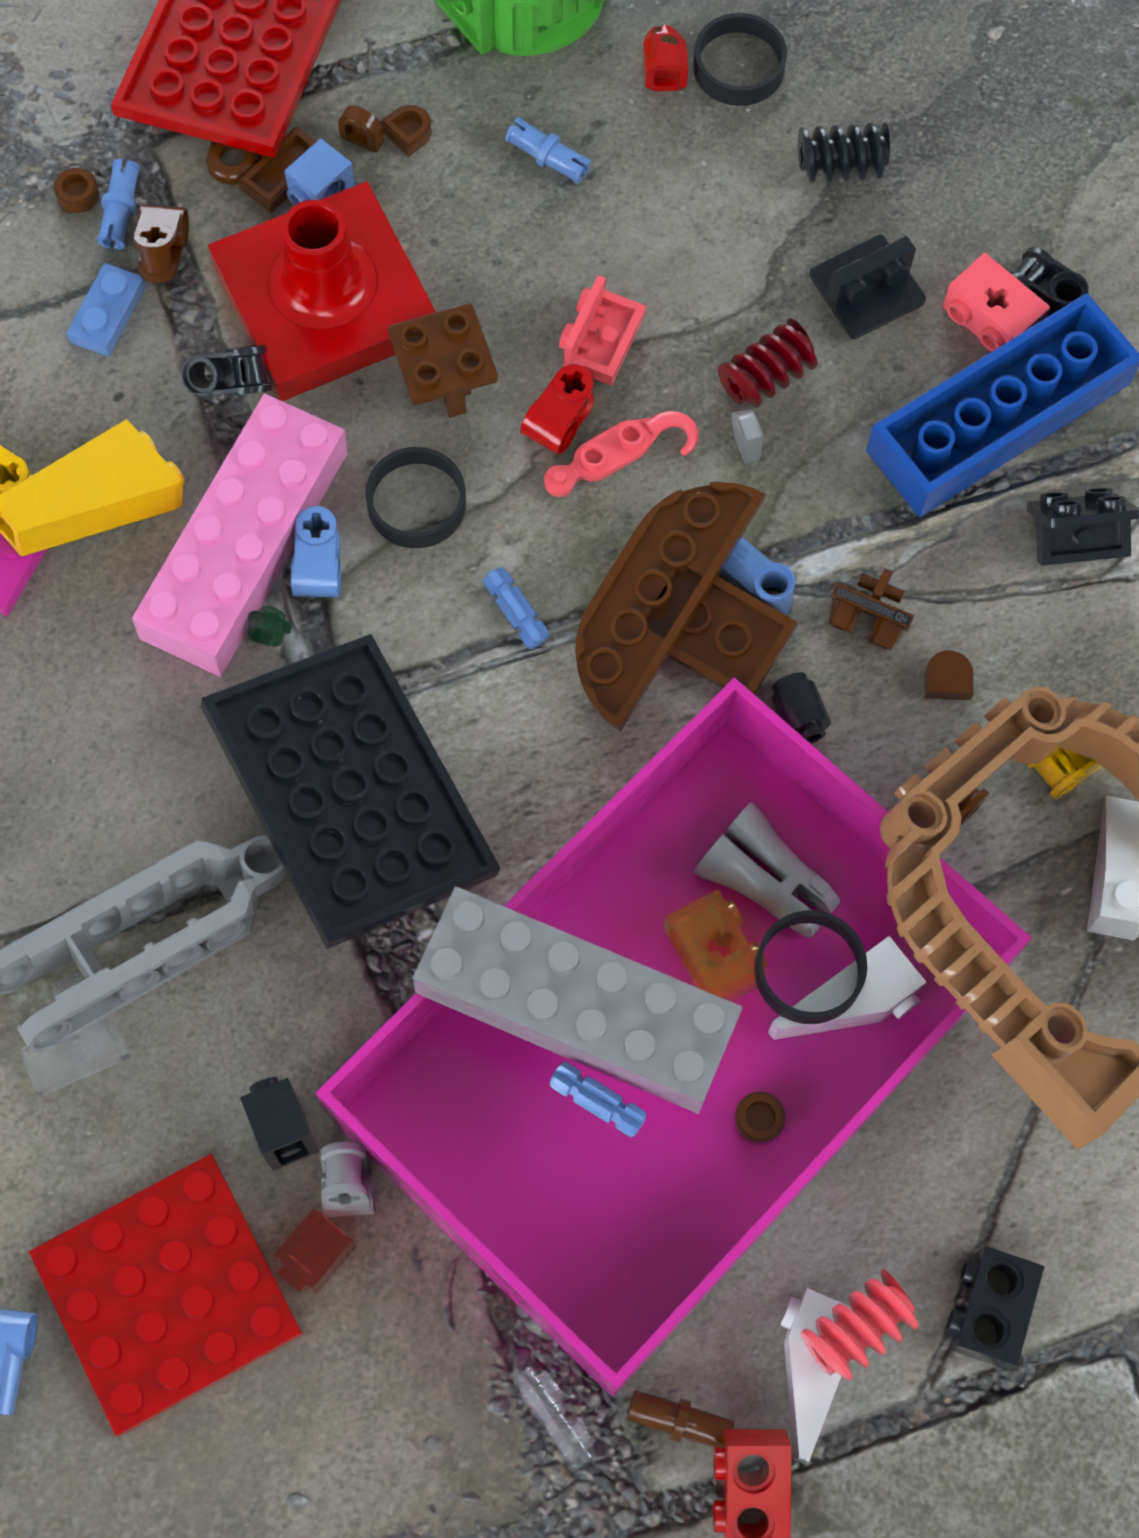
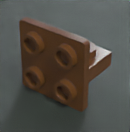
[388,303,498,418]

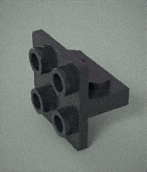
[809,235,926,340]
[1027,488,1139,566]

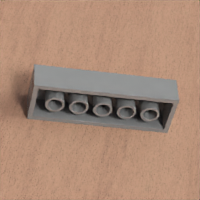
[412,886,742,1114]

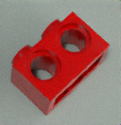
[713,1429,791,1538]

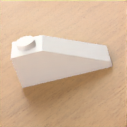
[1087,796,1139,941]
[768,936,927,1040]
[780,1288,851,1464]

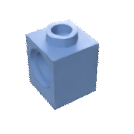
[285,138,355,206]

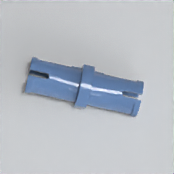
[505,116,592,184]
[97,159,140,250]

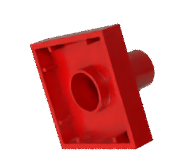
[207,181,436,401]

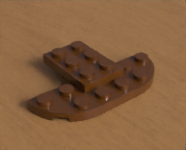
[575,482,797,732]

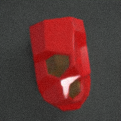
[643,24,688,92]

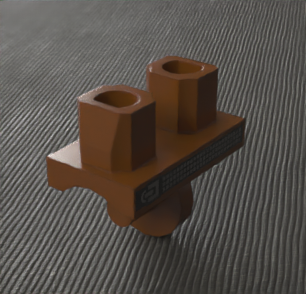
[829,568,914,650]

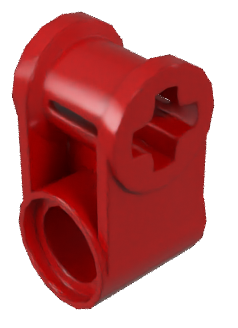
[520,364,594,455]

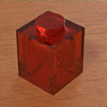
[273,1208,356,1294]

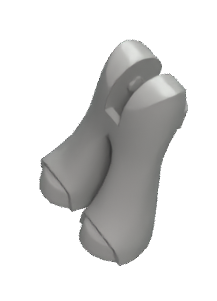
[693,802,841,939]

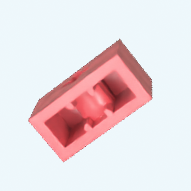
[942,252,1051,352]

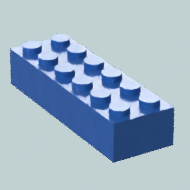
[866,293,1139,518]

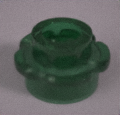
[247,606,292,647]

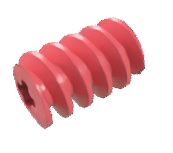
[800,1269,919,1381]

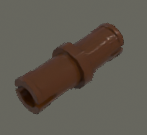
[626,1390,735,1447]

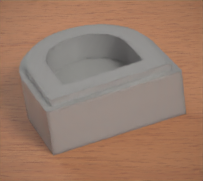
[732,408,763,464]

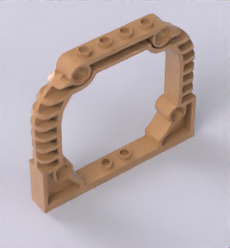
[880,687,1139,1150]

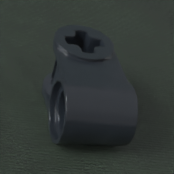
[1009,247,1089,318]
[181,345,272,396]

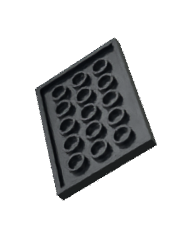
[200,634,501,949]

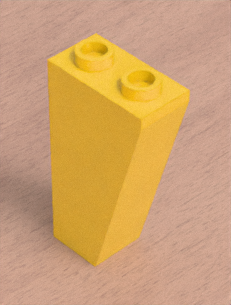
[0,419,184,557]

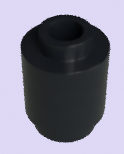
[771,672,831,744]

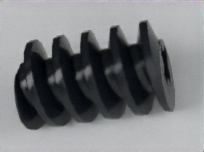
[798,122,890,183]

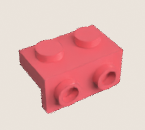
[559,275,646,386]

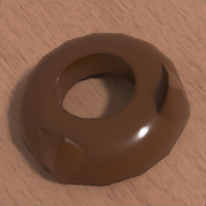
[206,141,261,185]

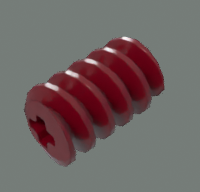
[718,318,818,408]

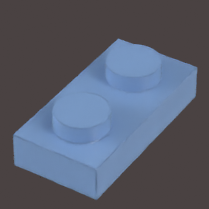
[66,263,146,357]

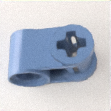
[291,506,341,597]

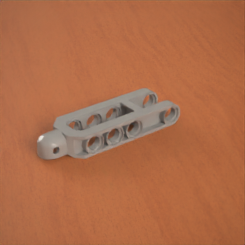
[0,835,287,1052]

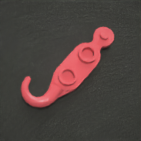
[544,411,699,497]

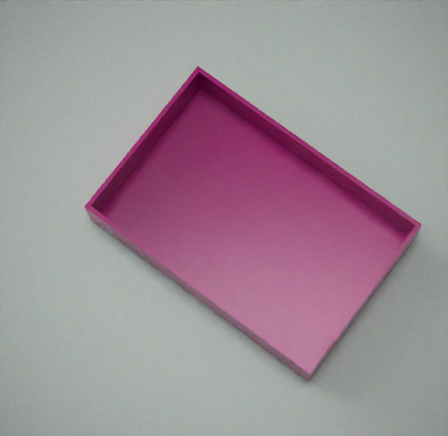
[316,677,1032,1397]

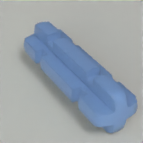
[483,567,550,649]
[550,1062,647,1137]

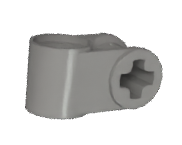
[320,1142,375,1218]

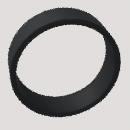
[693,13,787,106]
[366,447,466,548]
[754,910,868,1024]

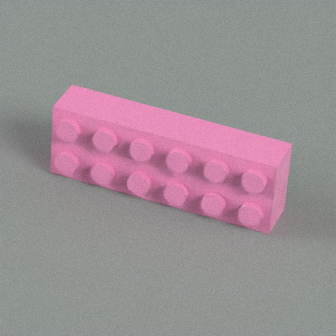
[132,393,348,677]

